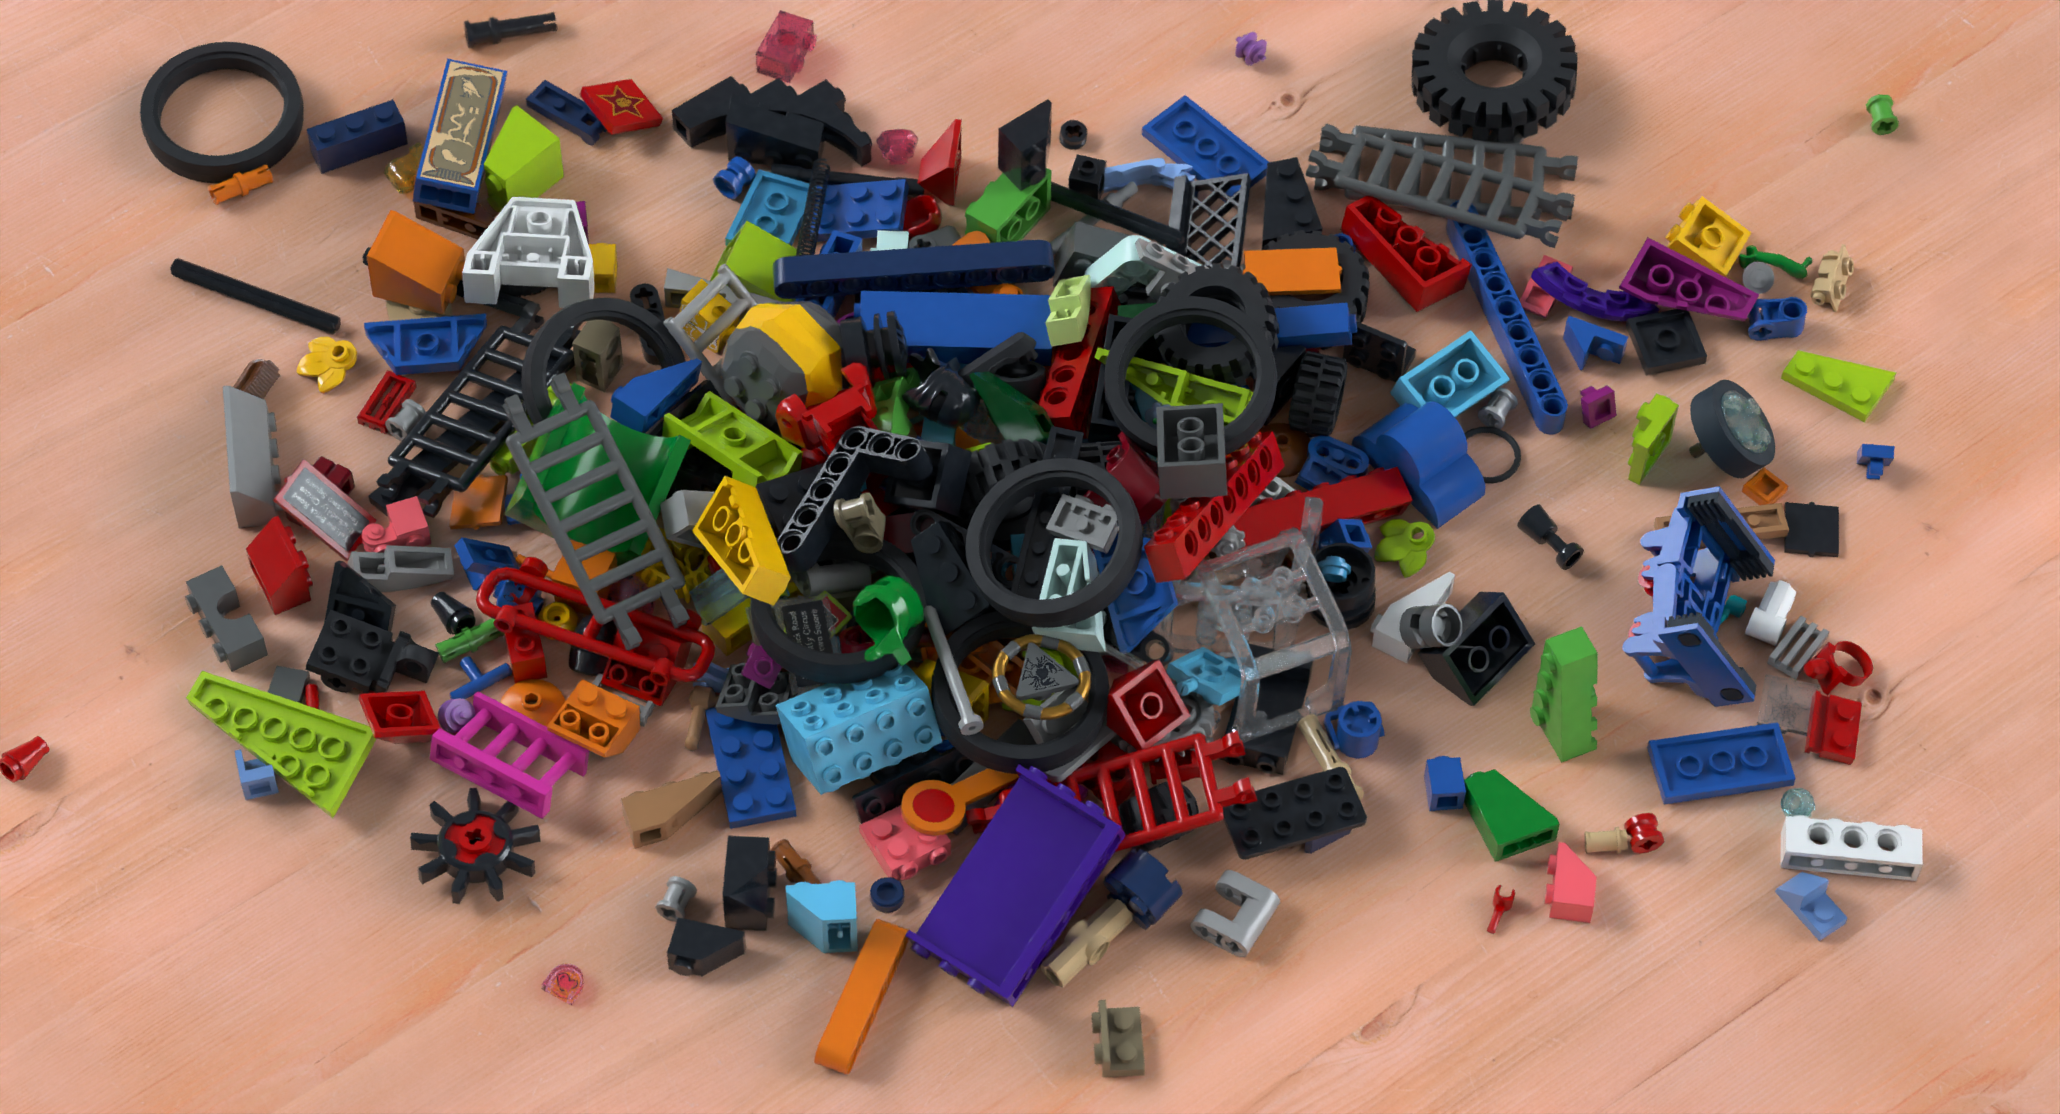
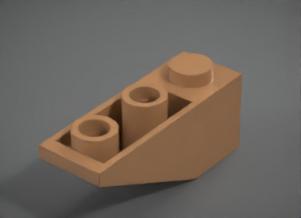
[621,770,722,849]

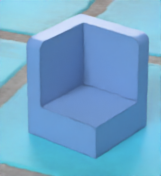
[234,749,279,800]

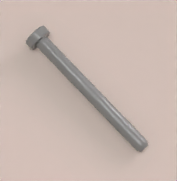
[924,606,984,735]

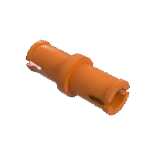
[208,164,273,205]

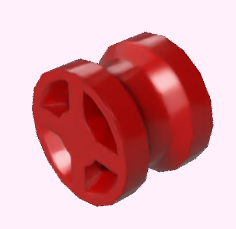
[1624,813,1664,854]

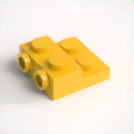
[1665,196,1752,277]

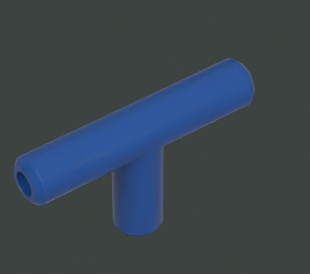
[450,656,512,699]

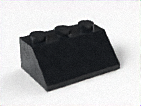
[1418,592,1535,706]

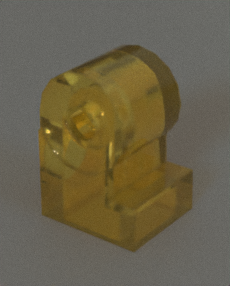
[384,142,424,194]

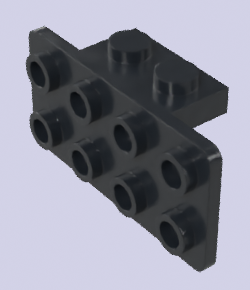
[1223,767,1367,860]

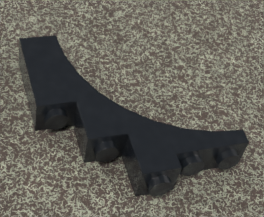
[672,76,873,167]

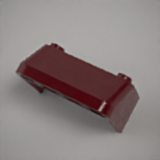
[1059,431,1168,571]

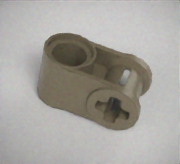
[834,493,886,553]

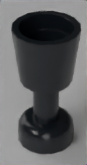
[1517,504,1584,570]

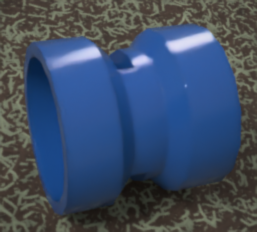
[713,156,756,200]

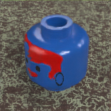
[493,580,545,616]

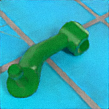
[1739,245,1813,279]

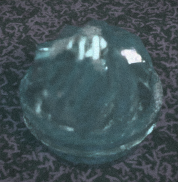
[1781,788,1816,817]

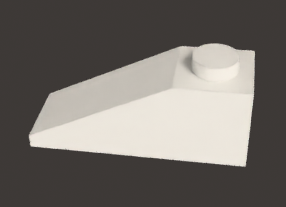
[1370,572,1455,663]

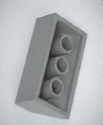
[223,386,283,528]

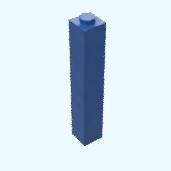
[1158,303,1357,360]

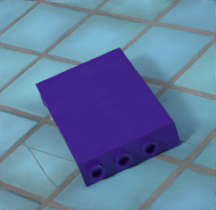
[905,765,1126,1007]

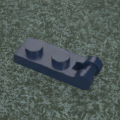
[526,80,607,146]

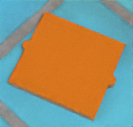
[449,474,509,530]

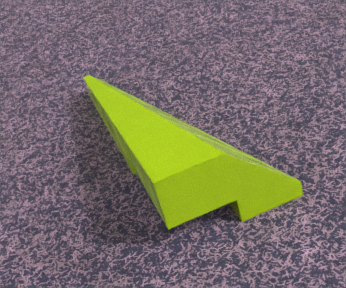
[1095,347,1254,427]

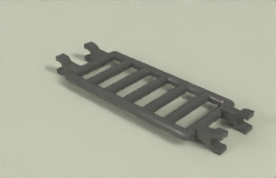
[1305,124,1574,248]
[1314,126,1578,220]
[502,372,690,651]

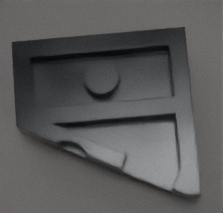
[324,561,396,632]

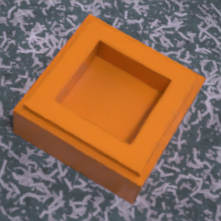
[1742,467,1788,505]

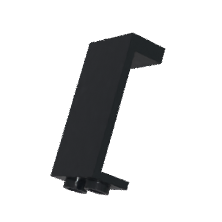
[1220,643,1313,775]

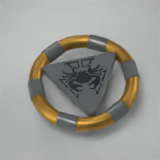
[992,634,1091,720]

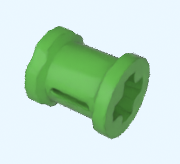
[1866,94,1899,135]

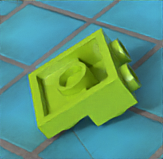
[1628,393,1679,485]

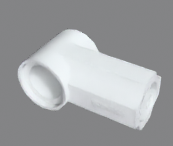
[1745,580,1797,646]

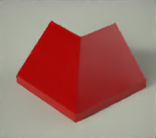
[917,119,962,206]
[1106,659,1191,750]
[359,691,441,744]

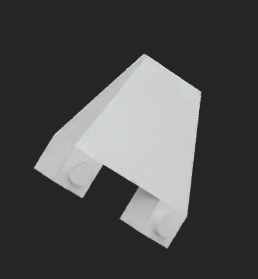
[462,197,595,308]

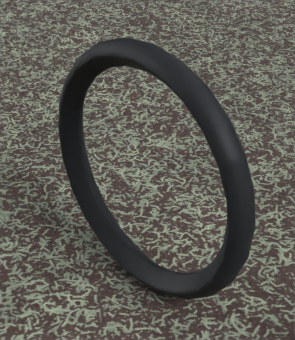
[1464,427,1521,483]

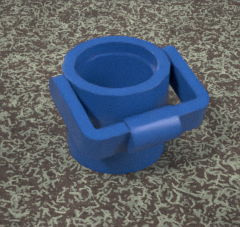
[1323,701,1385,759]

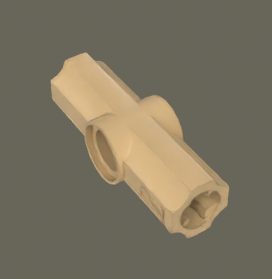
[1041,898,1133,988]

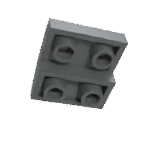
[716,663,798,724]

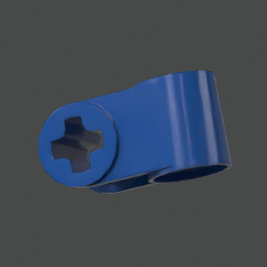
[1747,297,1807,341]

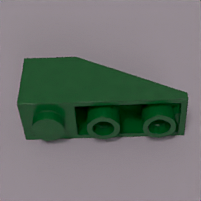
[969,371,1054,445]

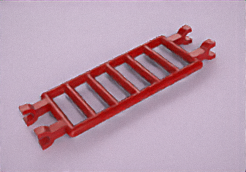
[965,731,1257,852]

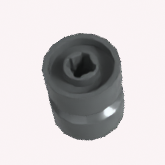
[1399,604,1463,649]

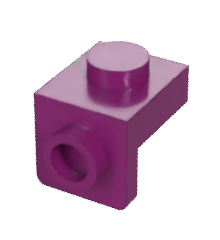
[741,643,782,688]

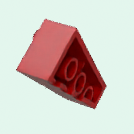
[1340,195,1472,312]

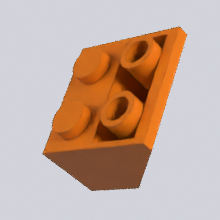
[547,679,640,758]

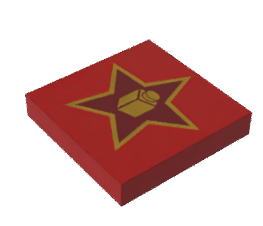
[579,79,663,135]

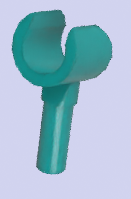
[1720,595,1747,625]

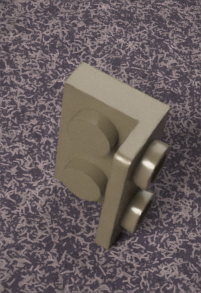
[1092,1000,1145,1077]

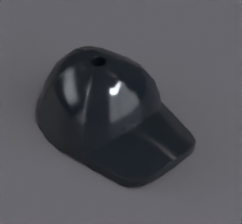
[568,613,618,676]

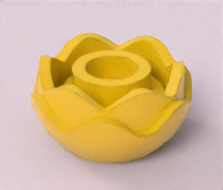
[537,602,578,640]

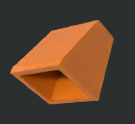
[367,210,465,315]

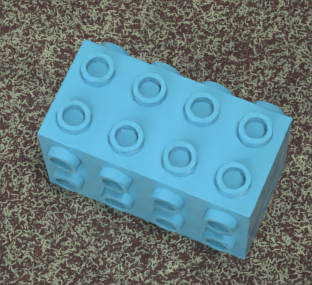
[776,664,942,795]

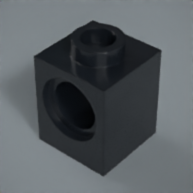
[1068,154,1107,200]

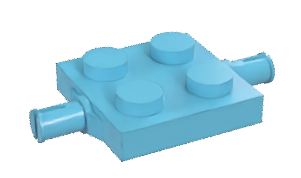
[1166,647,1257,706]

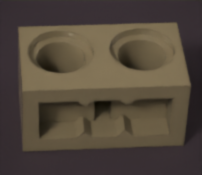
[572,320,623,392]

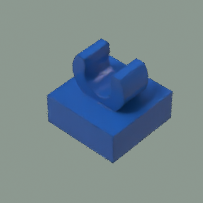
[1857,444,1895,480]

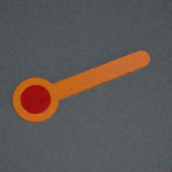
[901,768,1020,836]

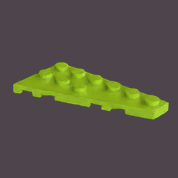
[186,671,377,818]

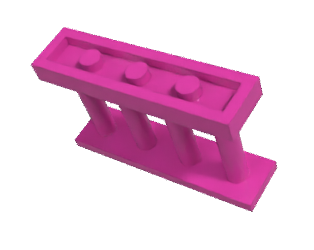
[430,691,590,819]

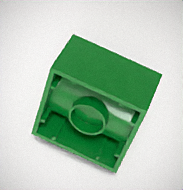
[504,383,691,567]

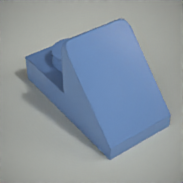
[1775,872,1847,941]

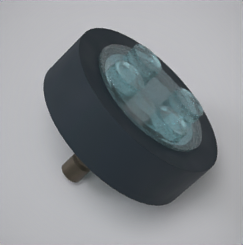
[1689,380,1775,478]

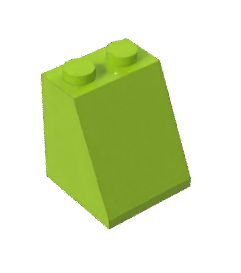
[484,105,564,212]
[710,221,805,302]

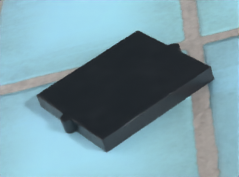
[1784,502,1839,557]

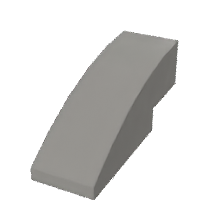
[347,545,454,592]

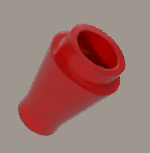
[0,736,49,782]

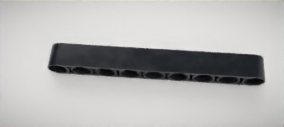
[910,509,1174,667]

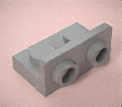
[1046,494,1119,553]

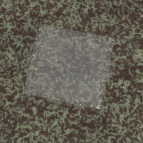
[1757,674,1820,736]

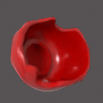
[903,195,942,241]

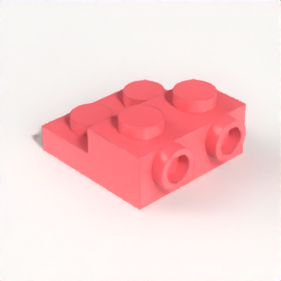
[859,805,951,881]

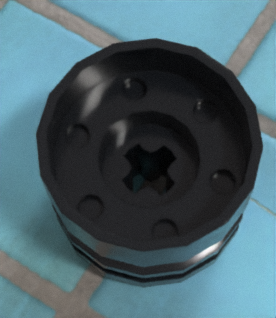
[840,310,908,387]
[1306,543,1376,631]

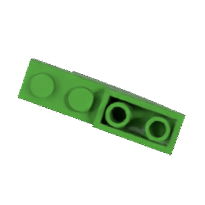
[871,367,921,436]

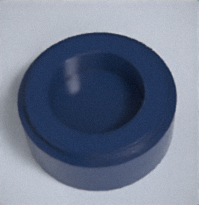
[870,877,904,913]

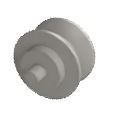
[1743,262,1774,294]

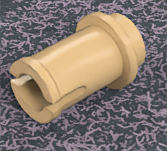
[1584,827,1628,854]

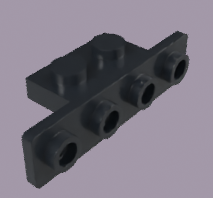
[852,747,974,824]

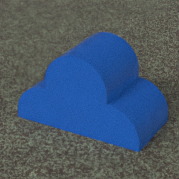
[1351,401,1486,529]

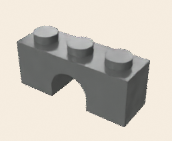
[185,565,268,672]

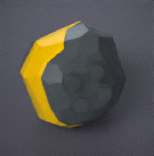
[720,301,850,439]

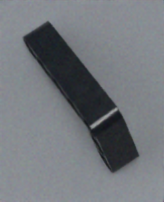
[777,426,933,573]

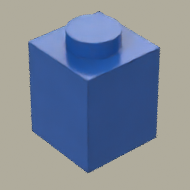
[1424,756,1466,811]

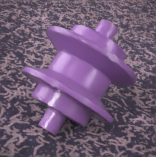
[1235,32,1267,65]
[438,698,475,733]

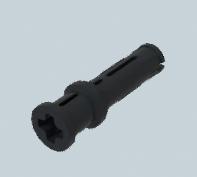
[464,12,557,48]

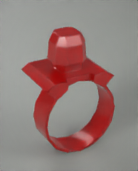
[1804,641,1873,696]

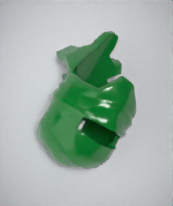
[853,576,924,666]

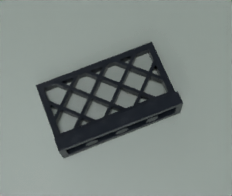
[1166,173,1251,269]

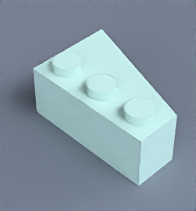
[1032,538,1106,653]

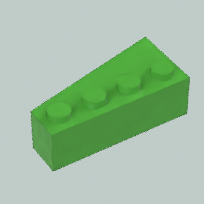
[1530,626,1598,763]

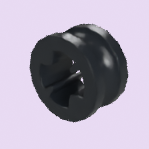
[1059,120,1087,150]

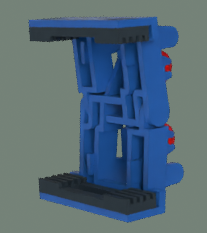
[1622,486,1775,707]

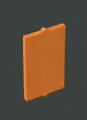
[1243,248,1342,295]

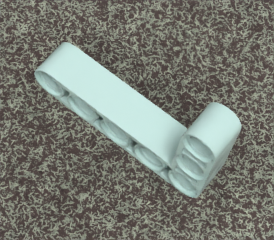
[1084,235,1202,296]

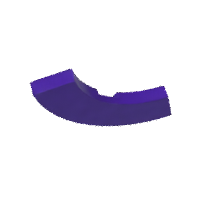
[1530,262,1659,321]

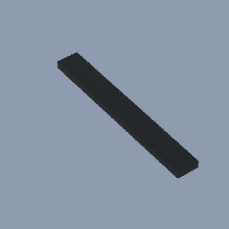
[368,355,575,517]

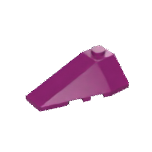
[1619,237,1759,322]

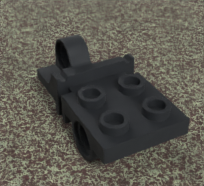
[305,610,439,694]

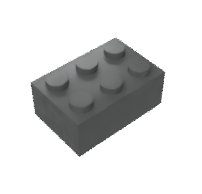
[1156,403,1227,499]

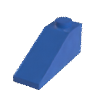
[610,358,702,433]

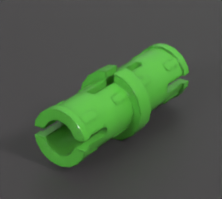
[435,618,504,663]

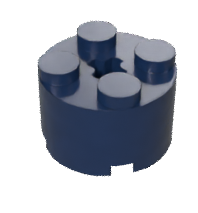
[1103,848,1183,930]

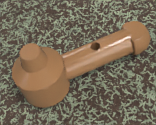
[685,685,719,751]

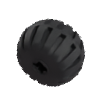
[1118,782,1199,852]

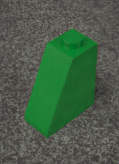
[1464,769,1560,862]

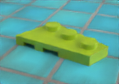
[1781,350,1896,422]

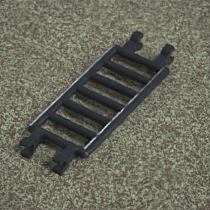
[376,301,582,518]

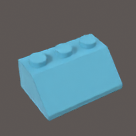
[1390,330,1510,417]

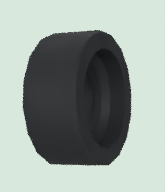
[994,360,1046,401]

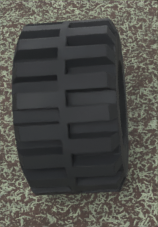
[1288,351,1348,437]

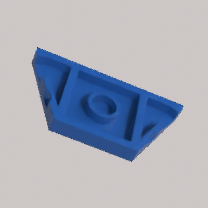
[364,313,487,375]
[1093,534,1178,654]

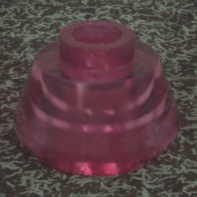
[876,129,918,165]

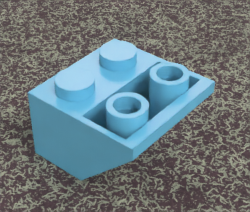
[786,880,858,953]

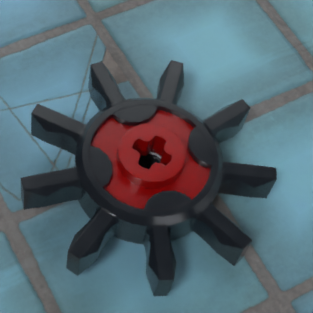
[410,788,540,904]

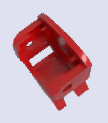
[775,363,879,455]

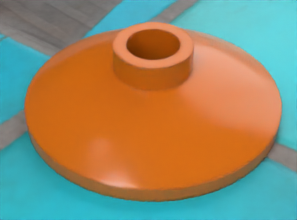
[500,679,565,727]

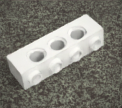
[1780,815,1923,881]

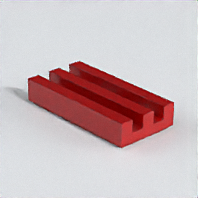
[357,370,417,434]

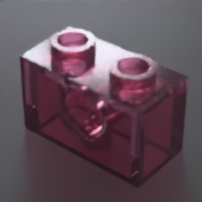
[756,10,817,83]

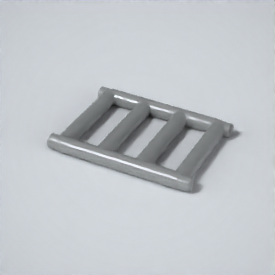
[663,264,758,408]

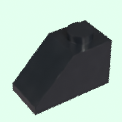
[667,917,746,976]

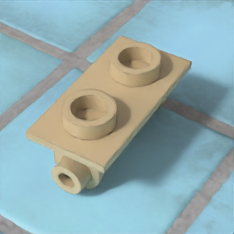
[1810,244,1854,312]

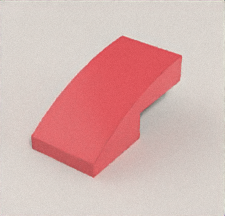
[1519,255,1573,318]

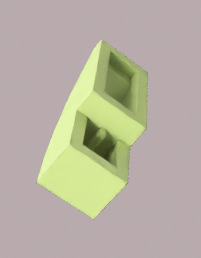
[1045,275,1091,347]

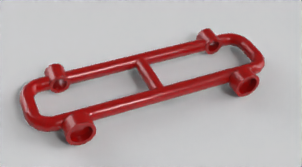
[476,557,716,686]

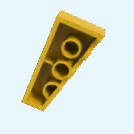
[692,476,791,606]

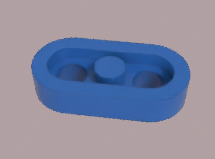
[1307,435,1369,477]

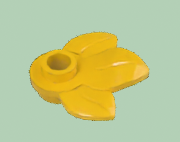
[296,336,357,393]

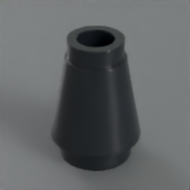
[431,592,476,635]

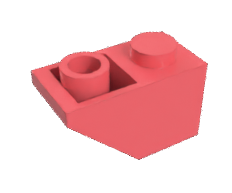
[1544,842,1597,923]

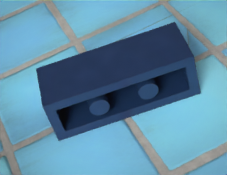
[307,99,408,174]

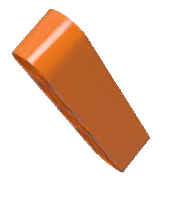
[814,919,909,1075]

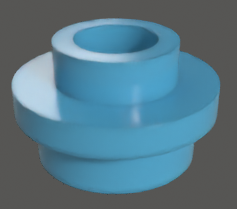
[1318,556,1351,583]

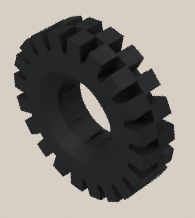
[1411,0,1577,142]

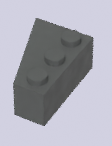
[1053,221,1163,288]

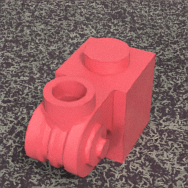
[362,496,431,553]

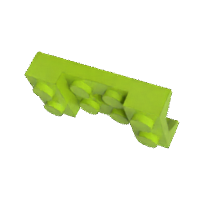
[662,391,803,487]

